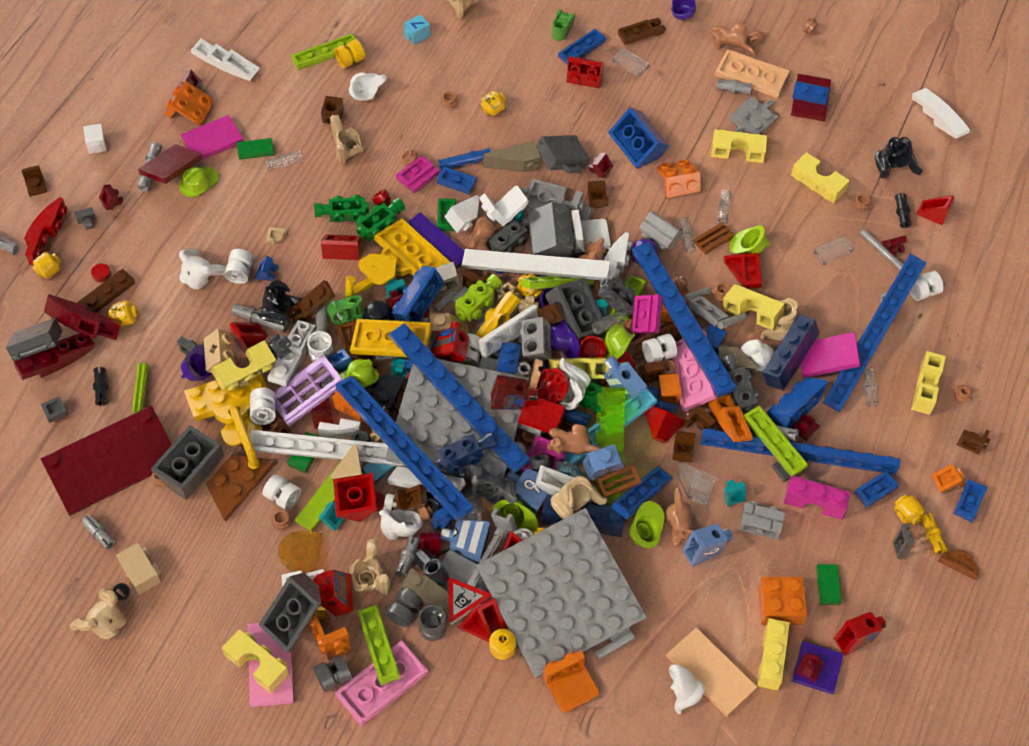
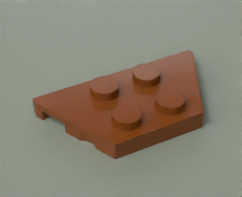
[206,455,275,521]

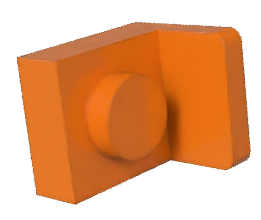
[931,464,965,493]

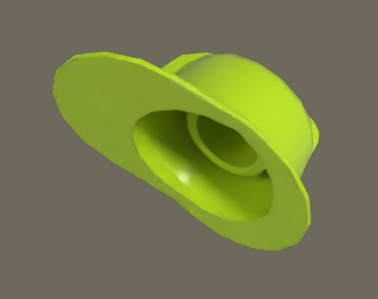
[179,166,219,197]
[729,225,770,254]
[604,324,635,360]
[339,359,379,388]
[492,499,538,532]
[629,501,665,549]

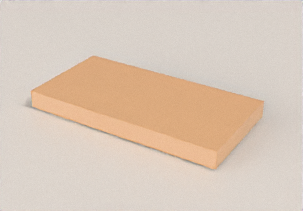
[715,49,790,98]
[666,628,757,717]

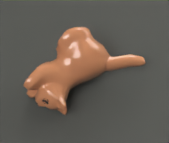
[712,23,755,55]
[468,217,503,251]
[578,238,607,291]
[547,424,601,455]
[664,487,694,547]

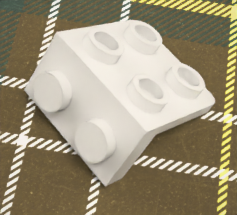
[479,186,529,226]
[571,210,611,253]

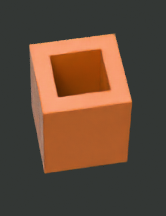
[657,373,681,404]

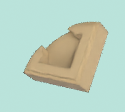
[265,227,288,245]

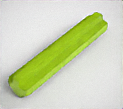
[132,363,149,414]

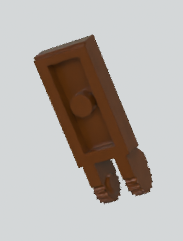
[617,18,666,45]
[287,280,335,326]

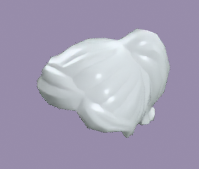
[349,73,387,101]
[740,339,775,372]
[379,509,423,541]
[668,664,705,715]

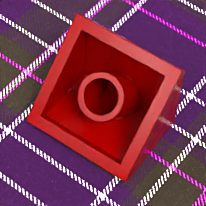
[321,234,362,260]
[518,394,566,433]
[333,473,377,522]

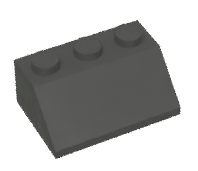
[528,202,574,258]
[545,278,608,342]
[151,425,224,500]
[259,573,321,653]

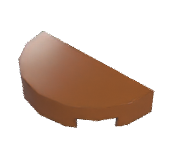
[938,549,979,580]

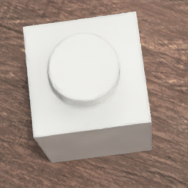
[83,124,107,154]

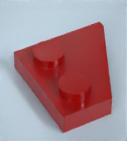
[724,253,762,289]

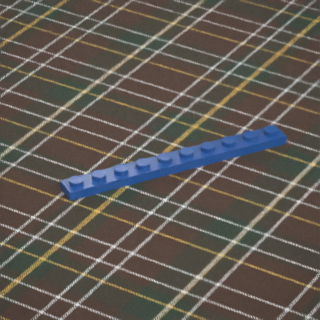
[632,242,736,397]
[822,254,927,412]
[389,323,530,474]
[336,376,473,521]
[700,429,900,475]

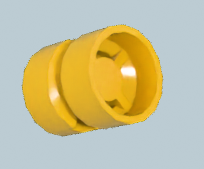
[334,39,366,69]

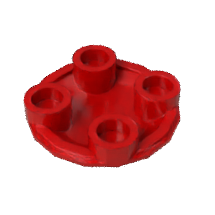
[534,368,569,404]

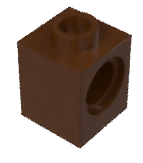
[321,96,344,124]

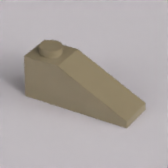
[483,141,540,172]
[400,568,456,623]

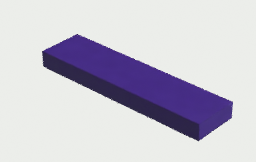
[407,212,465,268]

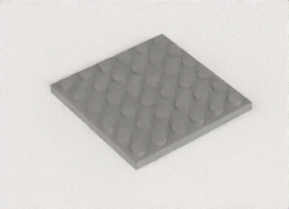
[385,359,529,480]
[476,508,646,678]

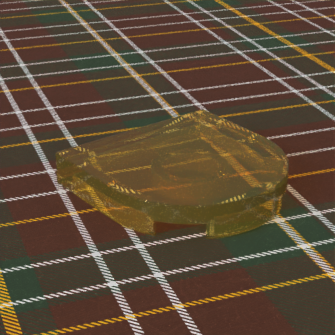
[278,531,323,573]

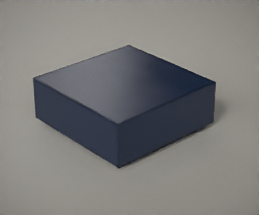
[654,399,678,413]

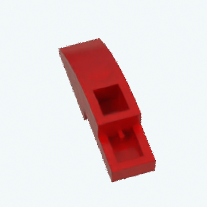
[24,197,68,265]

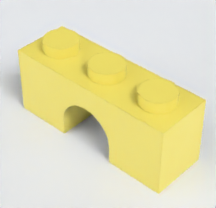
[711,129,767,163]
[791,152,850,204]
[723,284,785,330]
[211,340,276,391]
[911,351,946,415]
[549,357,609,379]
[757,618,790,691]
[222,629,289,694]

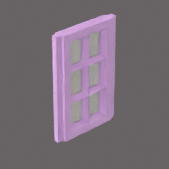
[274,355,343,426]

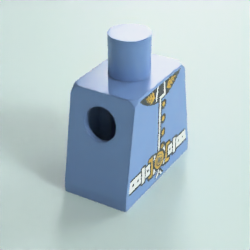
[582,444,625,481]

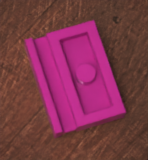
[396,155,440,194]
[632,294,662,334]

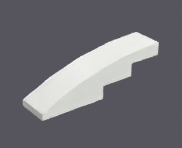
[191,38,260,81]
[912,88,970,139]

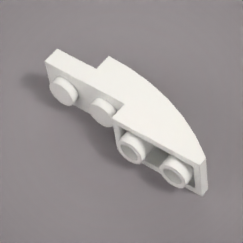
[599,232,632,283]
[268,320,316,387]

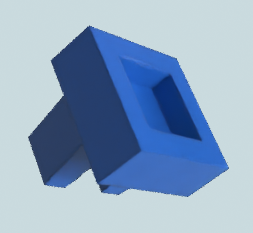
[255,256,279,281]
[327,349,352,372]

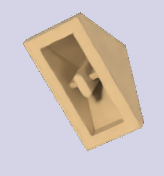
[330,444,362,479]

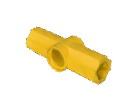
[475,291,520,338]

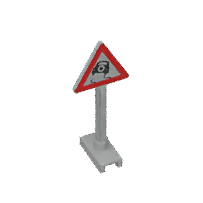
[448,508,518,625]

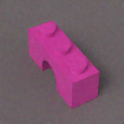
[783,475,850,520]

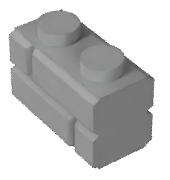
[639,211,683,250]
[738,501,785,540]

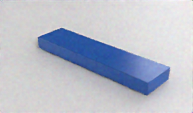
[611,466,673,519]

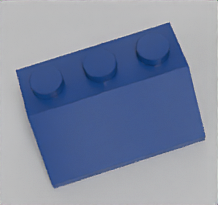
[608,107,670,168]
[392,266,445,322]
[767,377,827,428]

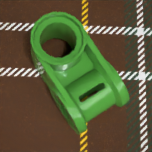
[552,9,575,41]
[326,295,364,325]

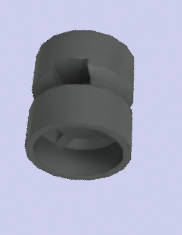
[385,588,423,628]
[418,605,446,641]
[313,654,352,692]

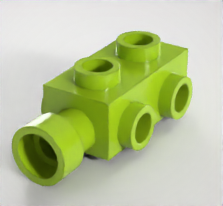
[455,274,502,322]

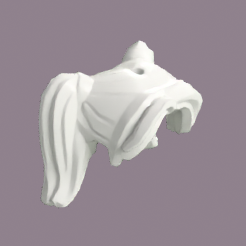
[179,249,226,290]
[559,358,591,410]

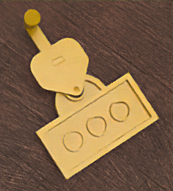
[345,218,450,298]
[184,372,267,469]

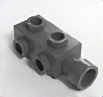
[489,215,529,253]
[598,276,636,317]
[721,353,759,412]

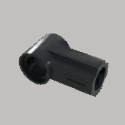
[414,549,449,586]

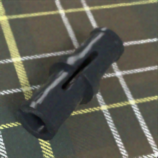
[895,193,912,228]
[93,367,109,406]

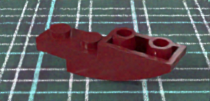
[44,294,122,340]
[14,333,95,380]

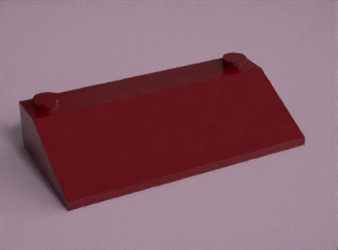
[40,406,172,516]

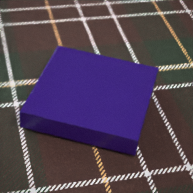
[792,641,843,695]

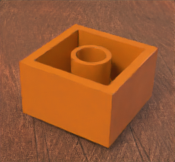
[758,577,807,625]

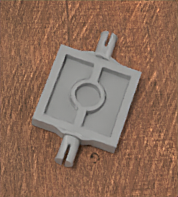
[729,96,778,135]
[519,178,571,211]

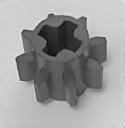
[268,334,291,359]

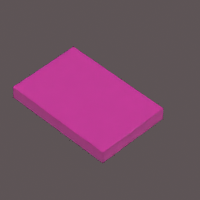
[180,115,244,161]
[801,332,860,378]

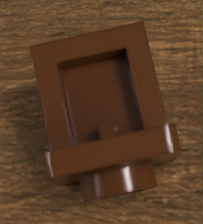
[587,181,608,208]
[463,270,491,288]
[537,301,566,326]
[673,431,695,463]
[394,484,428,511]

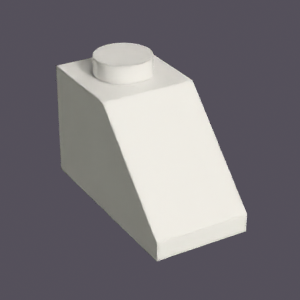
[445,195,479,234]

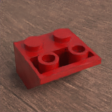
[566,56,604,88]

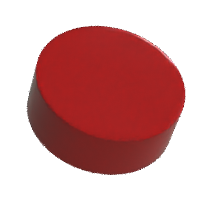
[91,263,111,282]

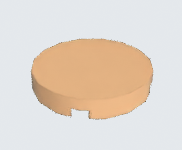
[526,358,543,396]

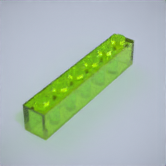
[594,387,626,506]

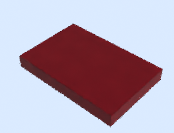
[791,74,831,122]
[138,144,202,184]

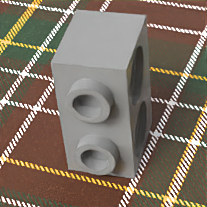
[520,317,551,362]

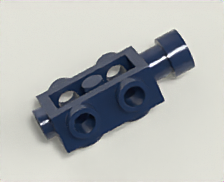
[437,432,498,474]

